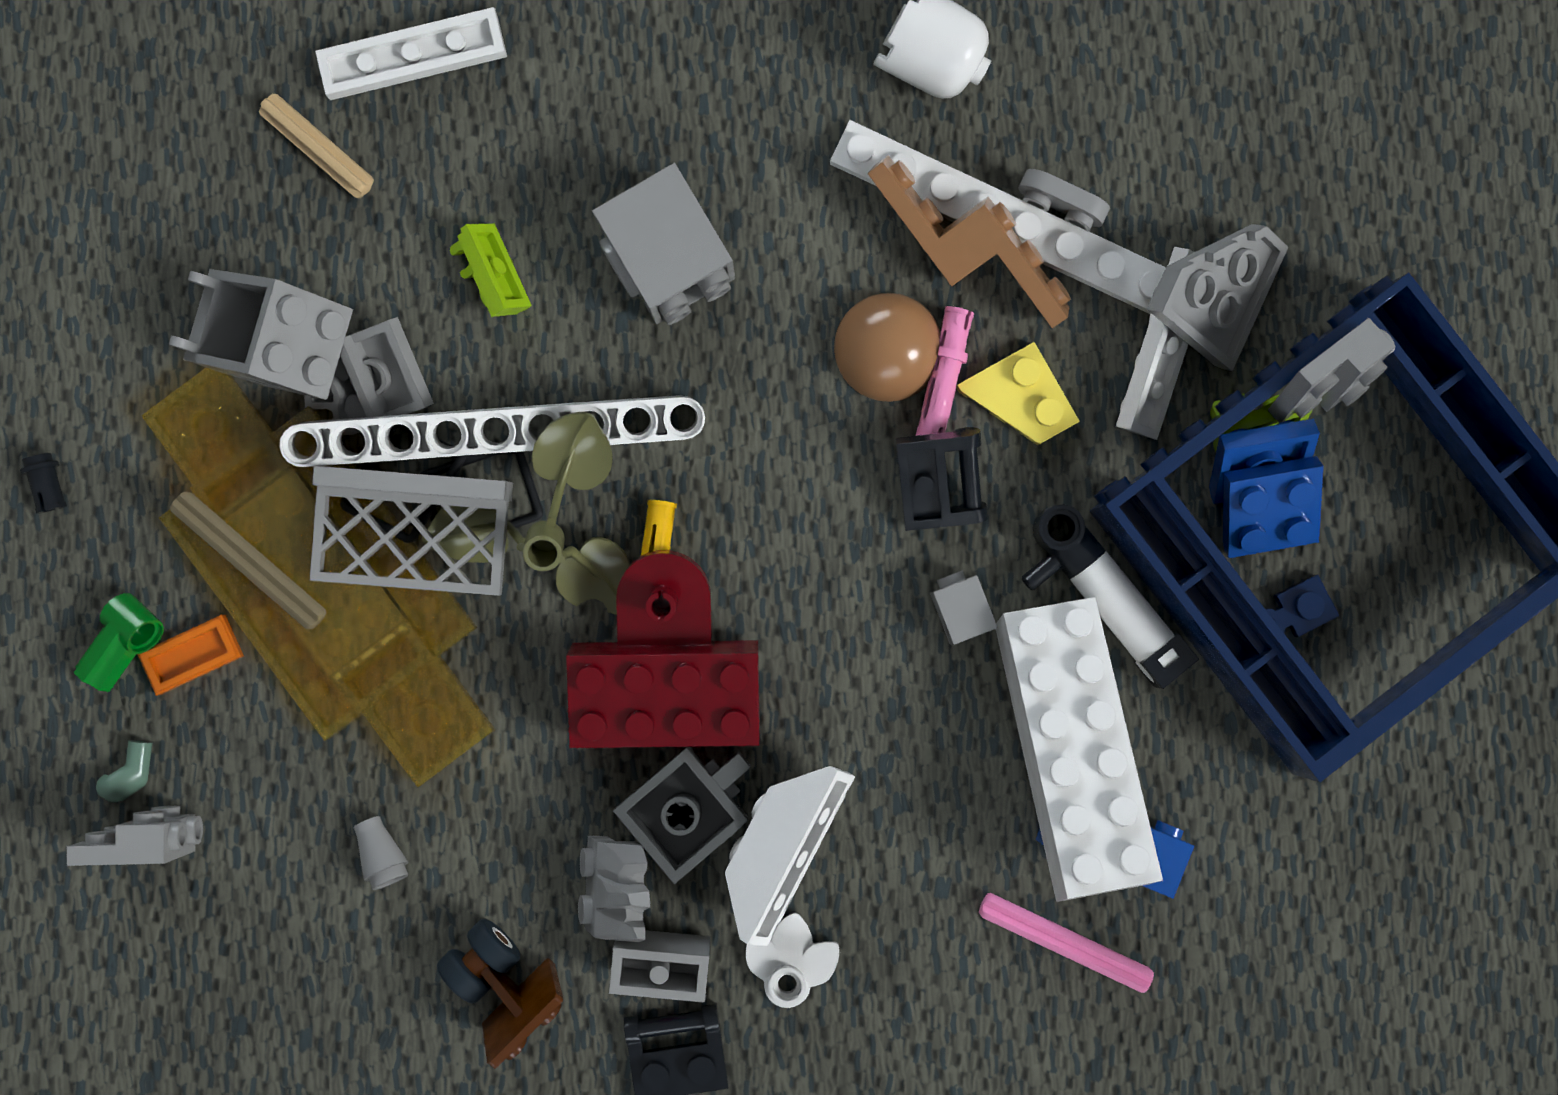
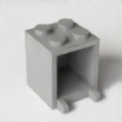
[169,269,353,400]

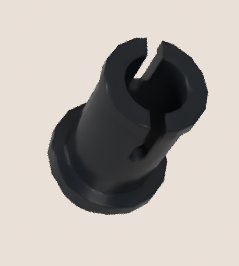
[20,453,67,514]

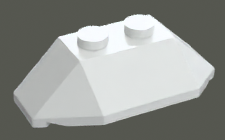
[725,766,855,946]

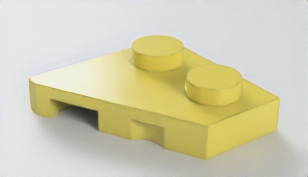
[956,342,1080,445]

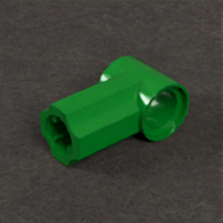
[73,593,164,692]

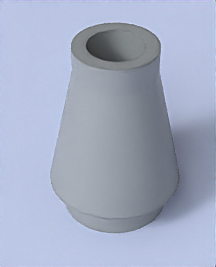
[353,816,409,890]

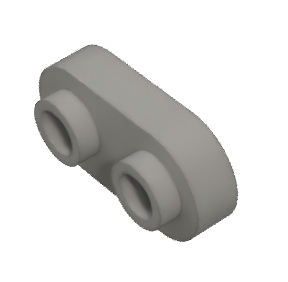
[1018,169,1110,231]

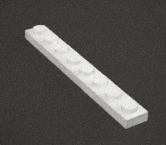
[830,120,1166,314]

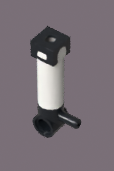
[1022,504,1199,689]

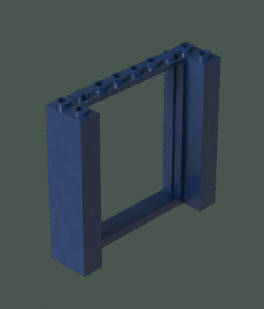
[1089,272,1558,782]

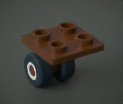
[437,919,563,1069]

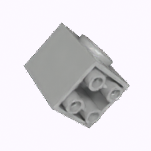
[592,162,735,325]

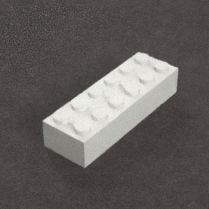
[996,597,1163,902]

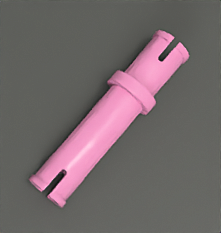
[915,306,974,436]

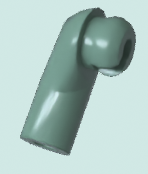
[96,740,152,803]

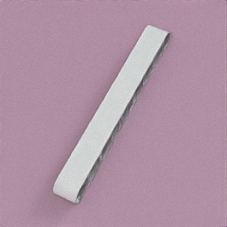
[279,395,705,467]

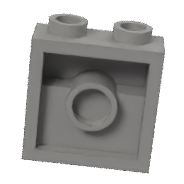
[1268,318,1396,423]
[67,806,203,866]

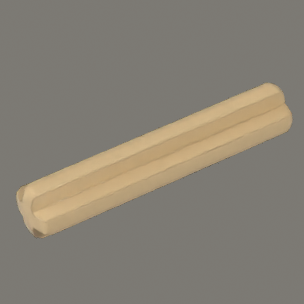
[259,94,374,199]

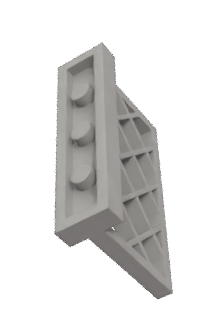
[310,466,513,596]

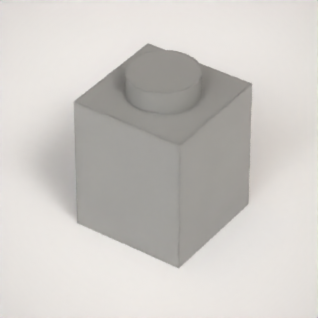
[930,570,998,645]

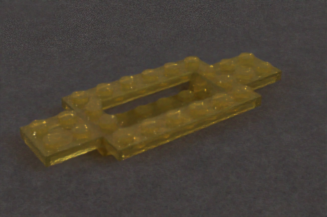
[141,368,496,787]

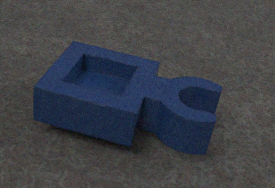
[1265,574,1339,637]

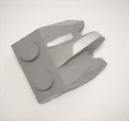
[304,317,434,435]
[578,836,650,942]

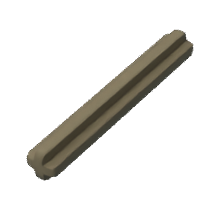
[170,491,327,629]

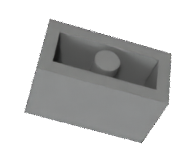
[609,930,710,1002]

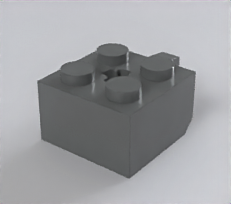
[613,747,751,884]

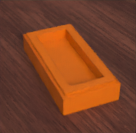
[137,615,244,696]

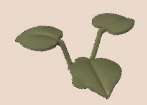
[422,412,630,615]

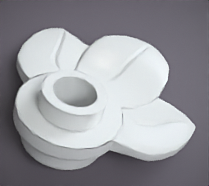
[746,912,839,1008]

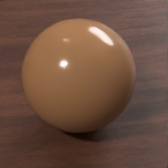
[834,293,941,402]

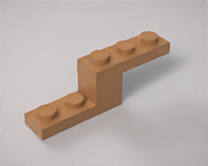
[867,155,1071,328]

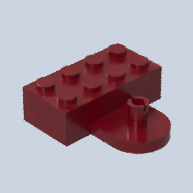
[566,550,760,748]

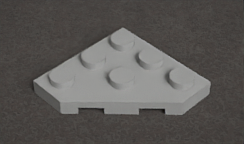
[1147,224,1288,371]

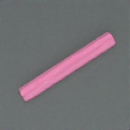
[979,893,1154,993]

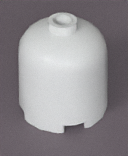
[873,0,991,99]

